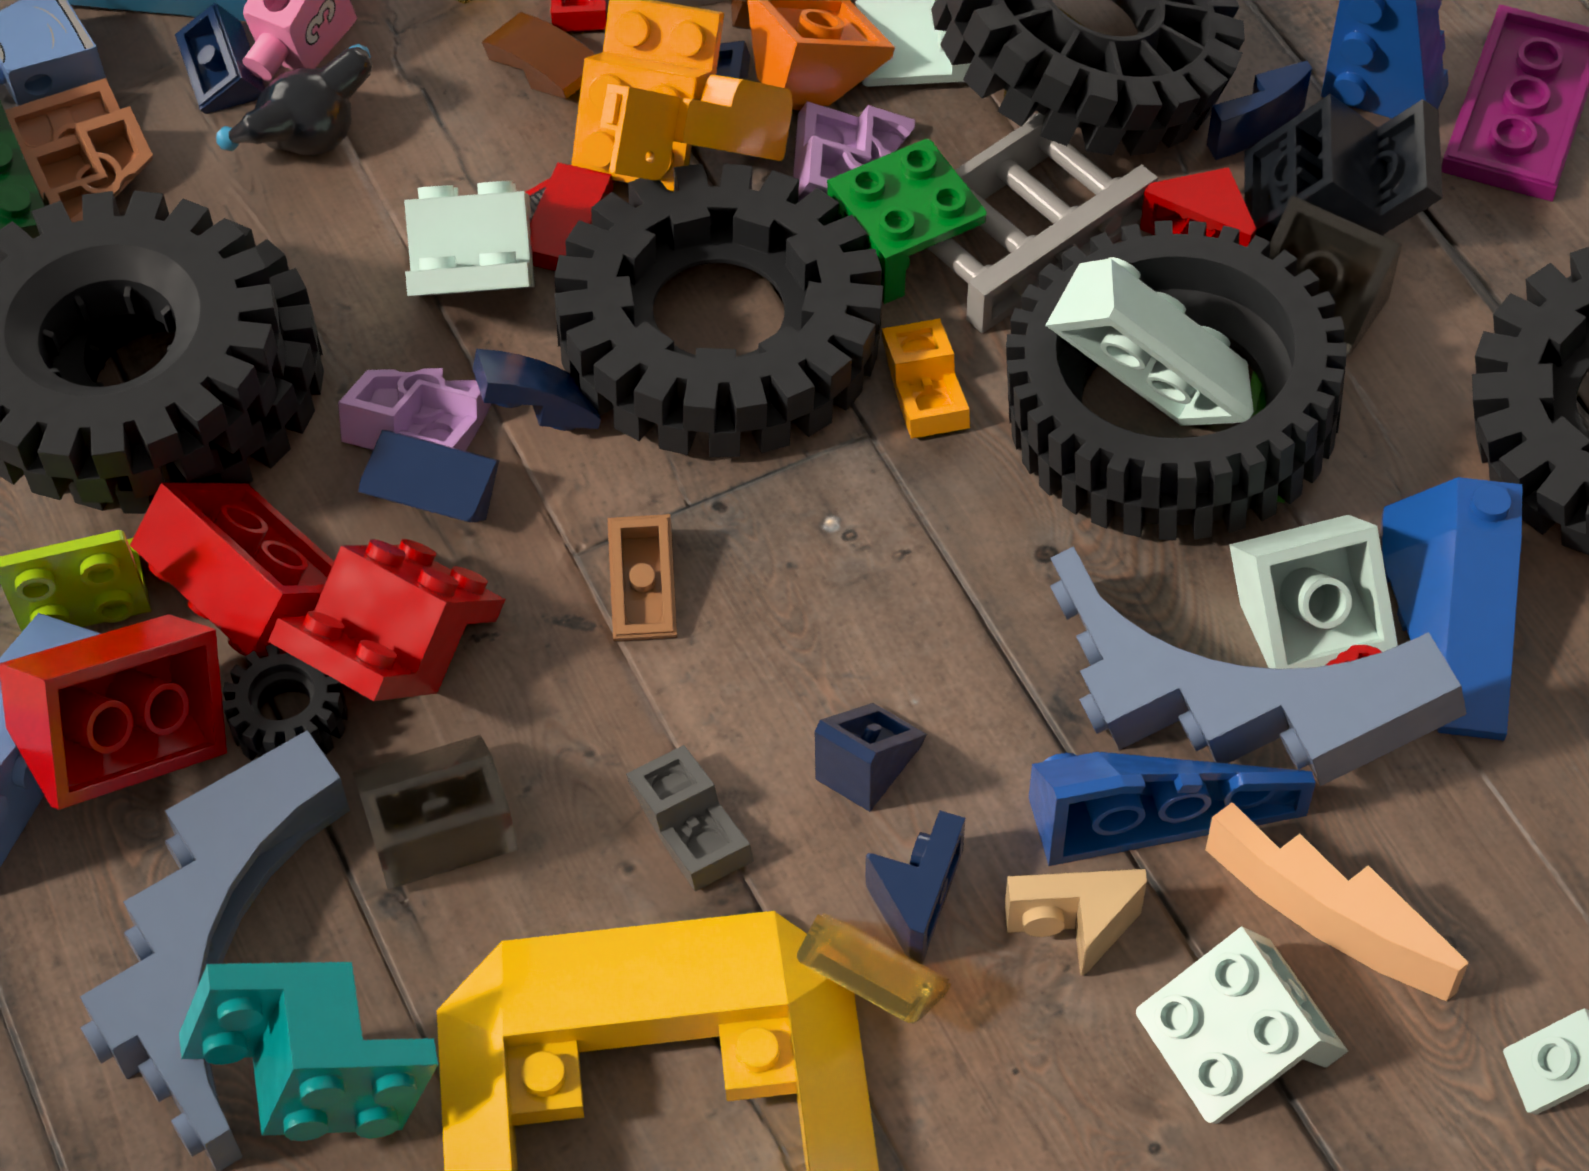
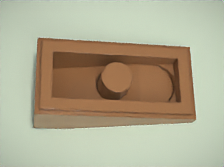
[608,514,677,641]

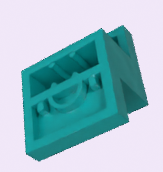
[179,962,438,1141]

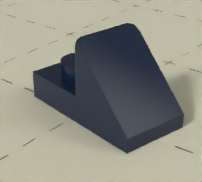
[865,810,966,965]

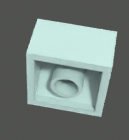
[1229,515,1398,669]

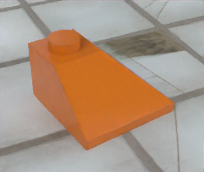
[747,0,895,110]

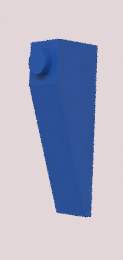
[1381,477,1522,741]
[1028,752,1316,866]

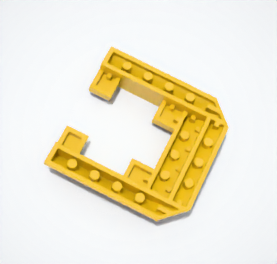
[437,911,879,1171]

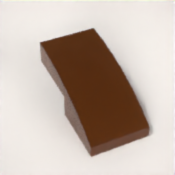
[482,12,596,99]

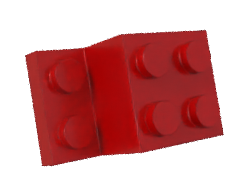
[268,539,506,701]

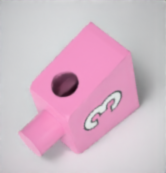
[243,0,357,81]

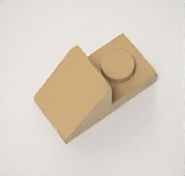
[1004,869,1147,976]

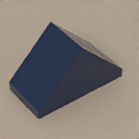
[815,703,927,812]

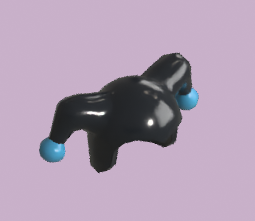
[216,44,373,156]

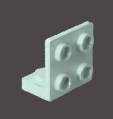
[855,0,971,87]
[1136,926,1348,1124]

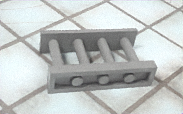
[928,112,1158,334]

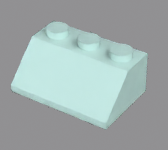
[1045,257,1254,426]

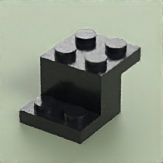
[1244,94,1443,254]

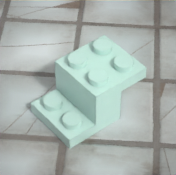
[404,181,535,296]

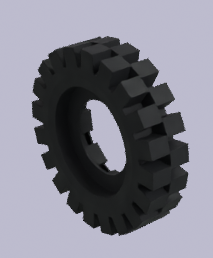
[554,163,883,458]
[1472,247,1589,555]

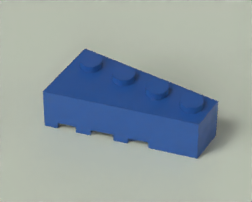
[1321,0,1449,119]

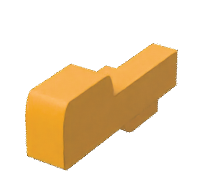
[600,75,792,180]

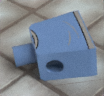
[0,0,106,106]

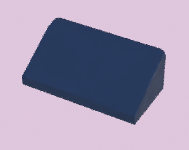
[175,2,265,114]
[358,429,500,522]

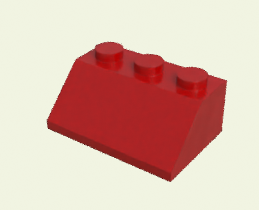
[130,483,334,658]
[0,614,227,810]

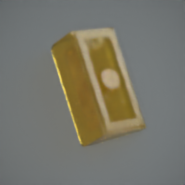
[797,913,952,1024]

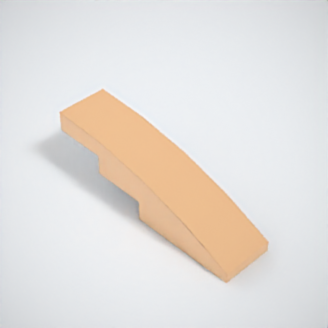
[1205,802,1469,1001]

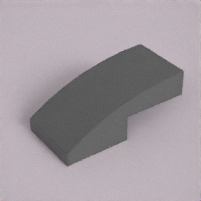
[626,745,754,892]

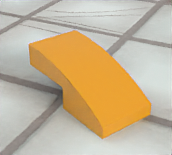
[882,318,970,439]

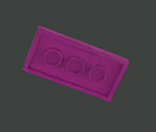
[1441,4,1589,202]

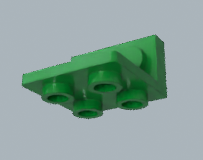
[827,139,987,304]

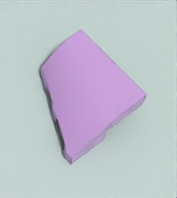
[338,368,491,451]

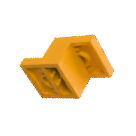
[571,0,724,191]

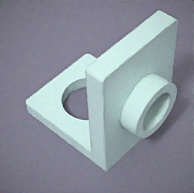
[1503,1008,1589,1115]

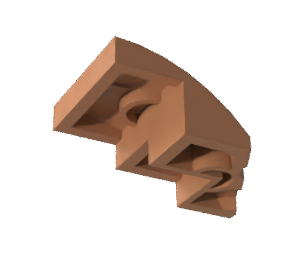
[4,78,153,223]

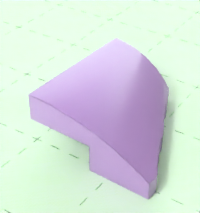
[793,101,915,202]

